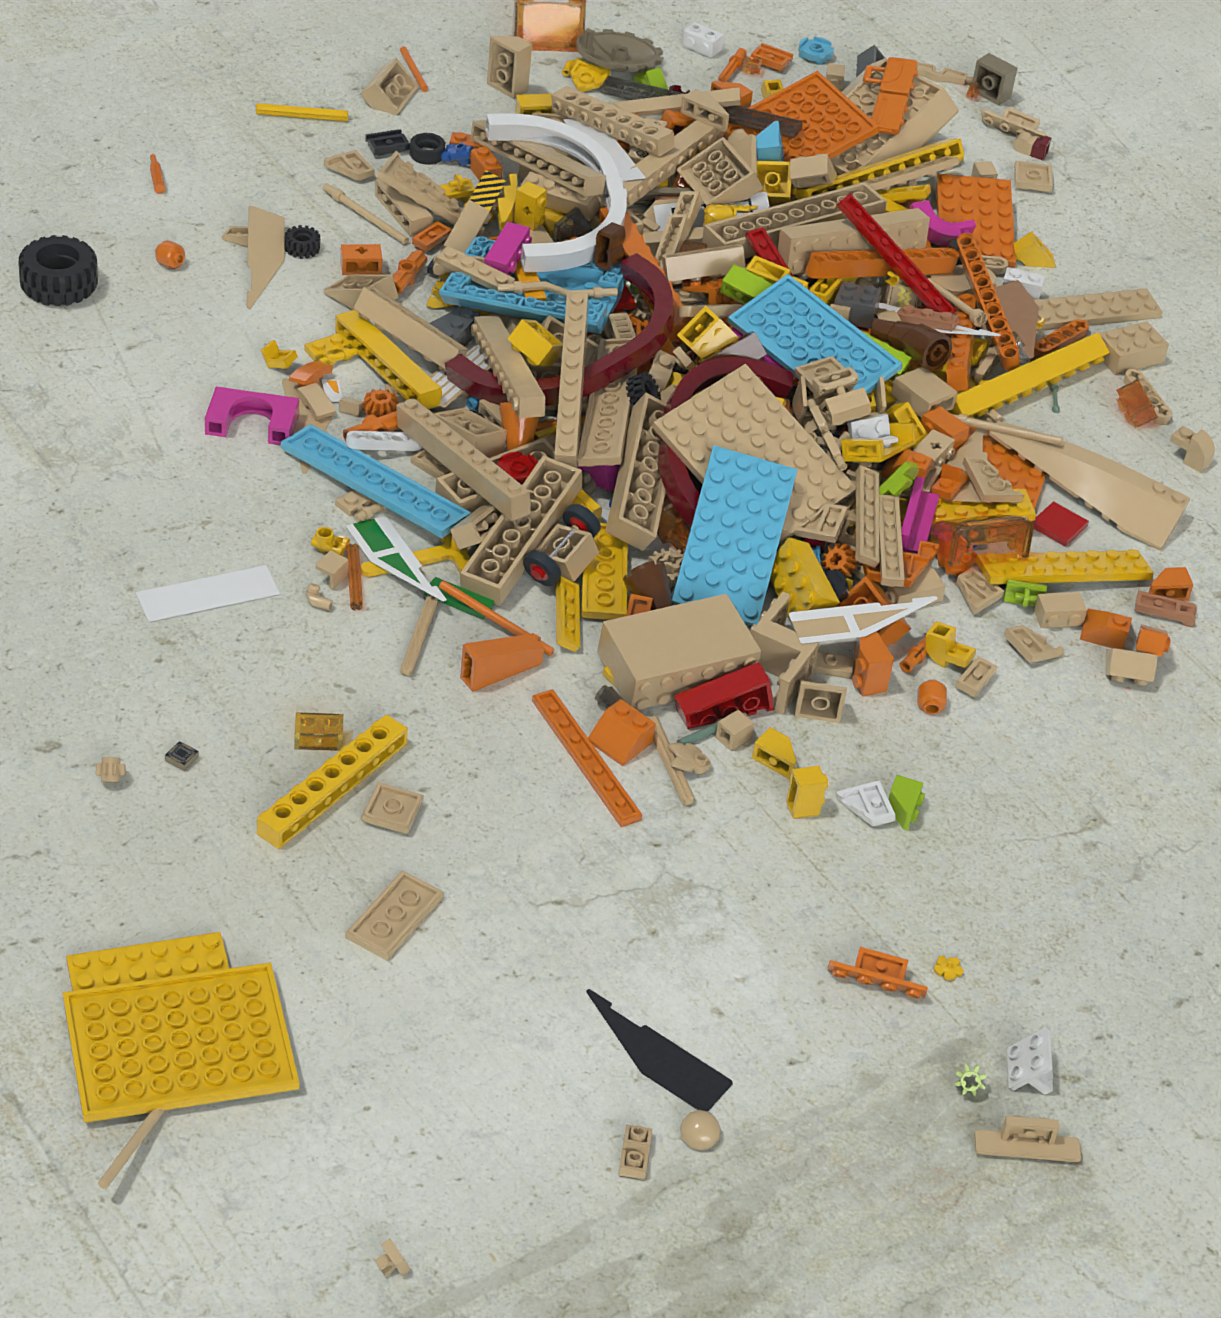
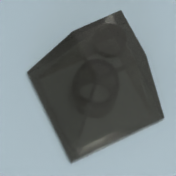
[553,207,593,243]

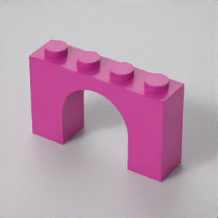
[205,386,299,445]

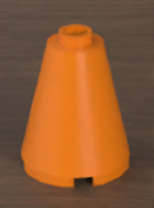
[499,402,539,451]

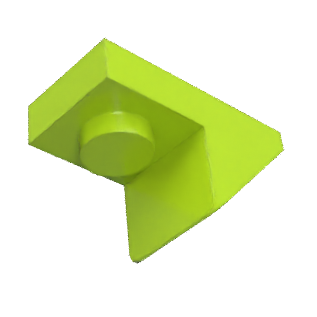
[633,67,669,98]

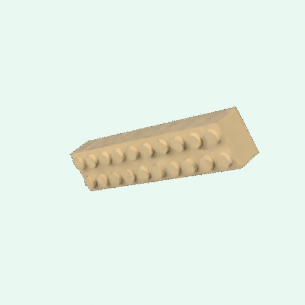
[702,182,887,259]

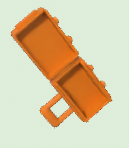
[863,57,918,135]

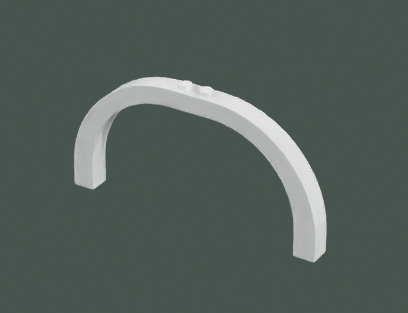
[485,113,627,272]

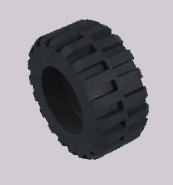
[18,235,98,306]

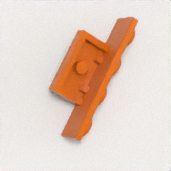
[827,947,928,999]

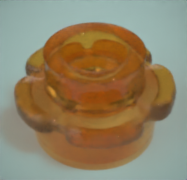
[966,83,980,100]

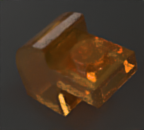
[657,503,690,554]

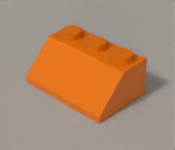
[837,576,911,646]

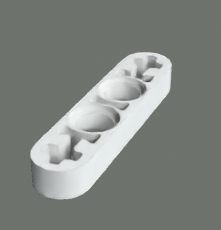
[345,431,424,451]

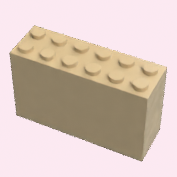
[597,593,762,710]

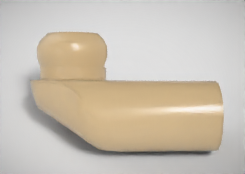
[305,583,333,611]

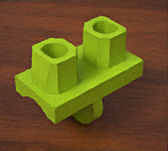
[1004,580,1047,607]

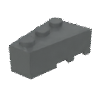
[429,306,480,347]

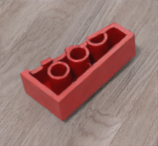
[674,662,774,729]

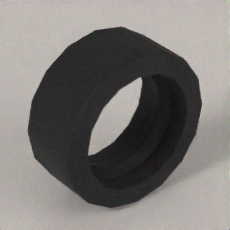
[409,133,446,165]

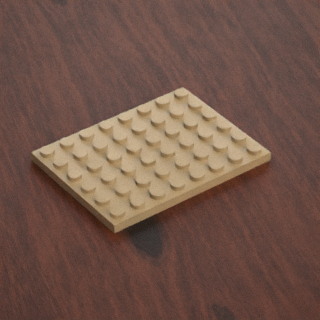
[651,364,856,545]

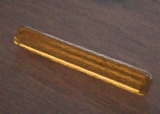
[347,543,363,610]

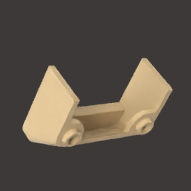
[792,376,887,427]

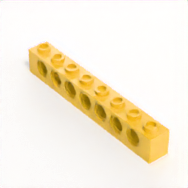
[257,714,408,849]

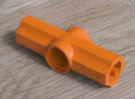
[392,249,427,294]
[343,411,400,442]

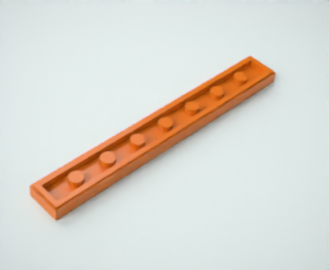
[532,689,642,827]

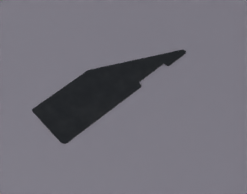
[586,989,733,1111]

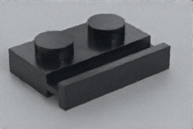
[365,129,410,156]

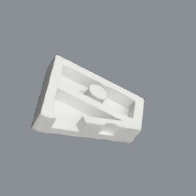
[836,780,895,827]

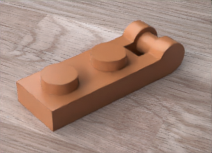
[1134,591,1197,627]

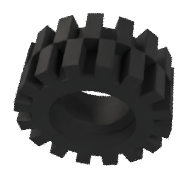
[284,225,320,259]
[626,372,661,407]

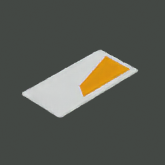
[322,379,343,402]

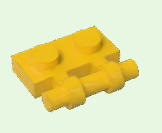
[304,333,358,365]

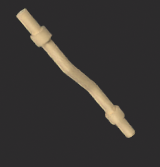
[496,281,618,299]

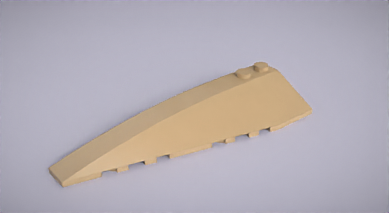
[988,421,1191,551]

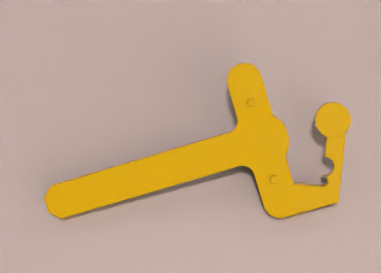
[360,533,482,578]

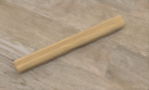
[400,594,438,676]
[648,716,695,806]

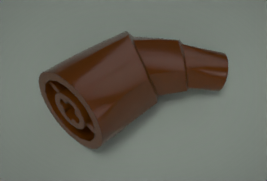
[870,318,952,371]

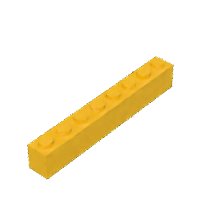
[335,310,442,409]

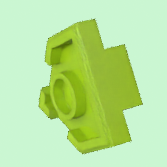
[879,461,920,496]

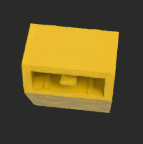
[677,305,739,359]

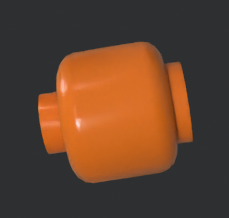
[155,240,185,269]
[917,679,947,715]

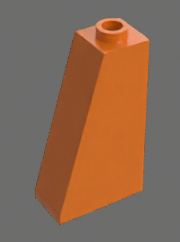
[460,634,544,692]

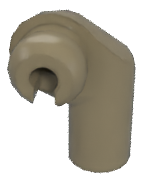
[582,472,597,496]

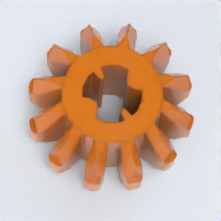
[363,388,399,417]
[820,543,859,577]

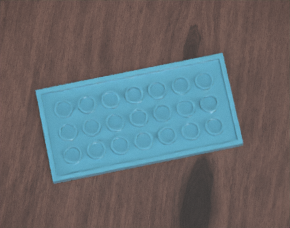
[728,274,902,395]
[672,445,797,627]

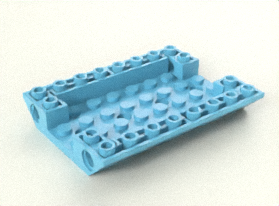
[439,236,625,334]

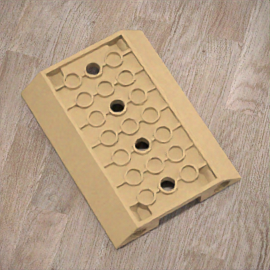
[830,58,959,175]

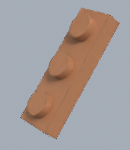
[897,305,959,331]

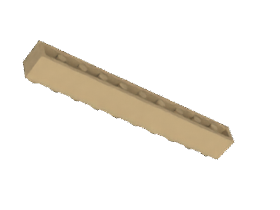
[470,120,606,196]
[604,120,725,209]
[554,293,589,468]
[471,315,545,418]
[396,399,531,521]

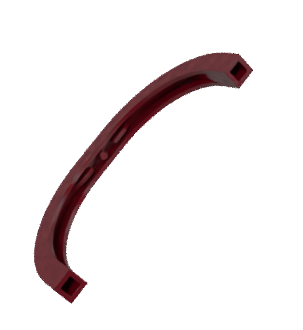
[444,253,675,406]
[657,357,794,553]

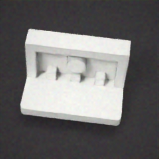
[847,413,898,448]
[1007,1027,1053,1095]

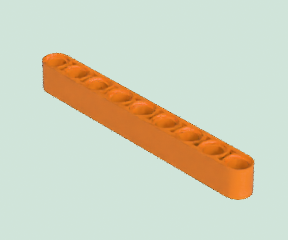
[957,233,1020,371]
[805,248,960,279]

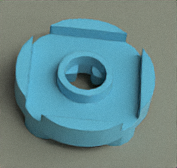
[798,37,834,65]

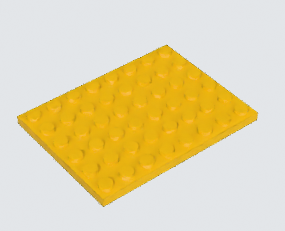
[62,962,300,1123]

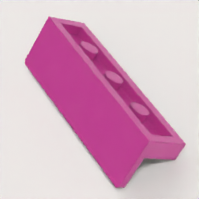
[901,477,939,553]

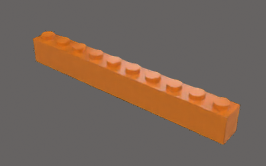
[599,207,693,342]

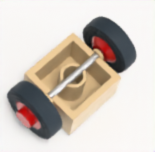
[523,504,601,586]

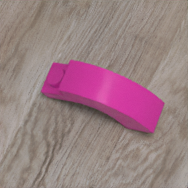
[909,200,976,246]

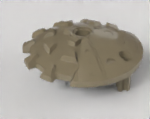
[576,28,664,73]

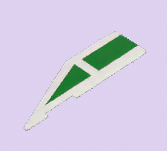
[346,517,447,601]

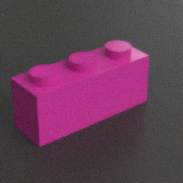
[484,222,532,276]

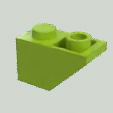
[888,774,925,831]

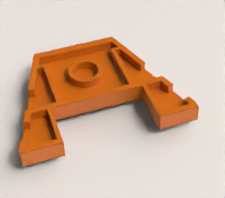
[854,528,939,588]

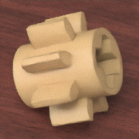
[96,757,126,783]

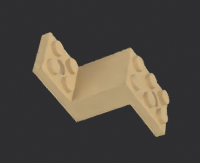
[750,592,819,715]

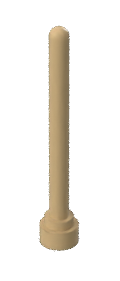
[927,278,988,327]

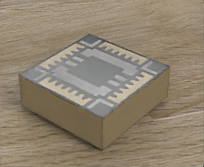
[165,741,199,771]

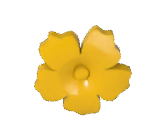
[933,955,964,981]

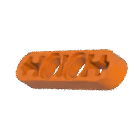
[1034,319,1089,357]

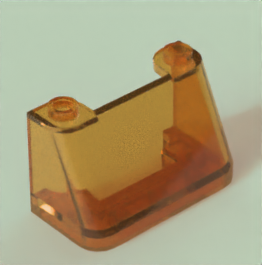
[512,0,586,52]
[928,514,1034,567]

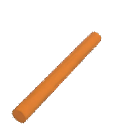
[400,46,428,92]

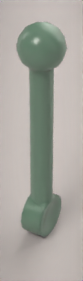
[1050,384,1060,413]

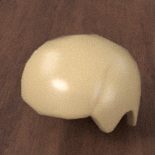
[680,1110,720,1151]

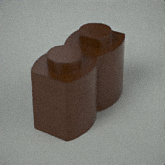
[594,222,626,271]

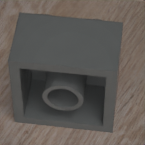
[834,282,881,328]

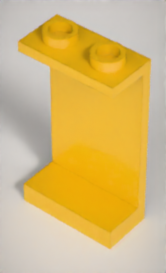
[841,423,916,462]

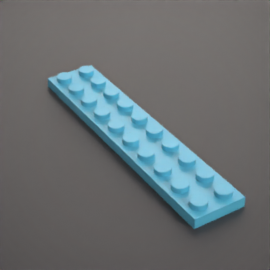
[281,424,471,538]

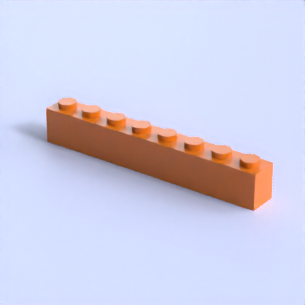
[946,293,977,391]

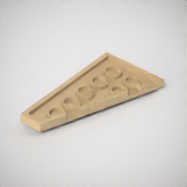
[376,151,485,237]

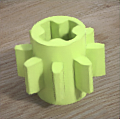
[954,1063,986,1096]

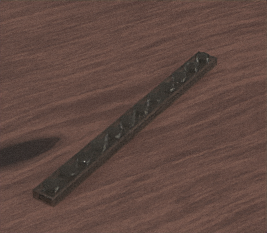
[600,76,803,139]

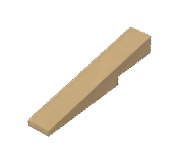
[655,191,703,269]

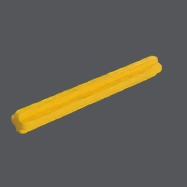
[256,103,348,122]

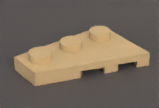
[963,457,1024,503]

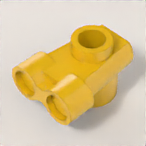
[311,527,350,556]

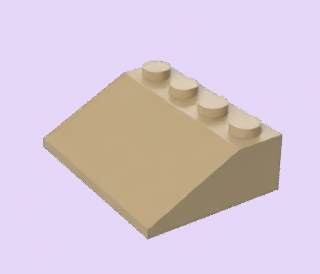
[676,137,763,206]

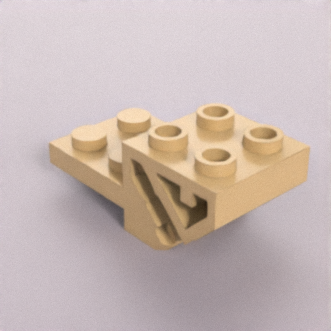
[795,356,871,426]

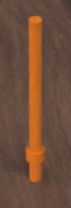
[439,580,555,656]

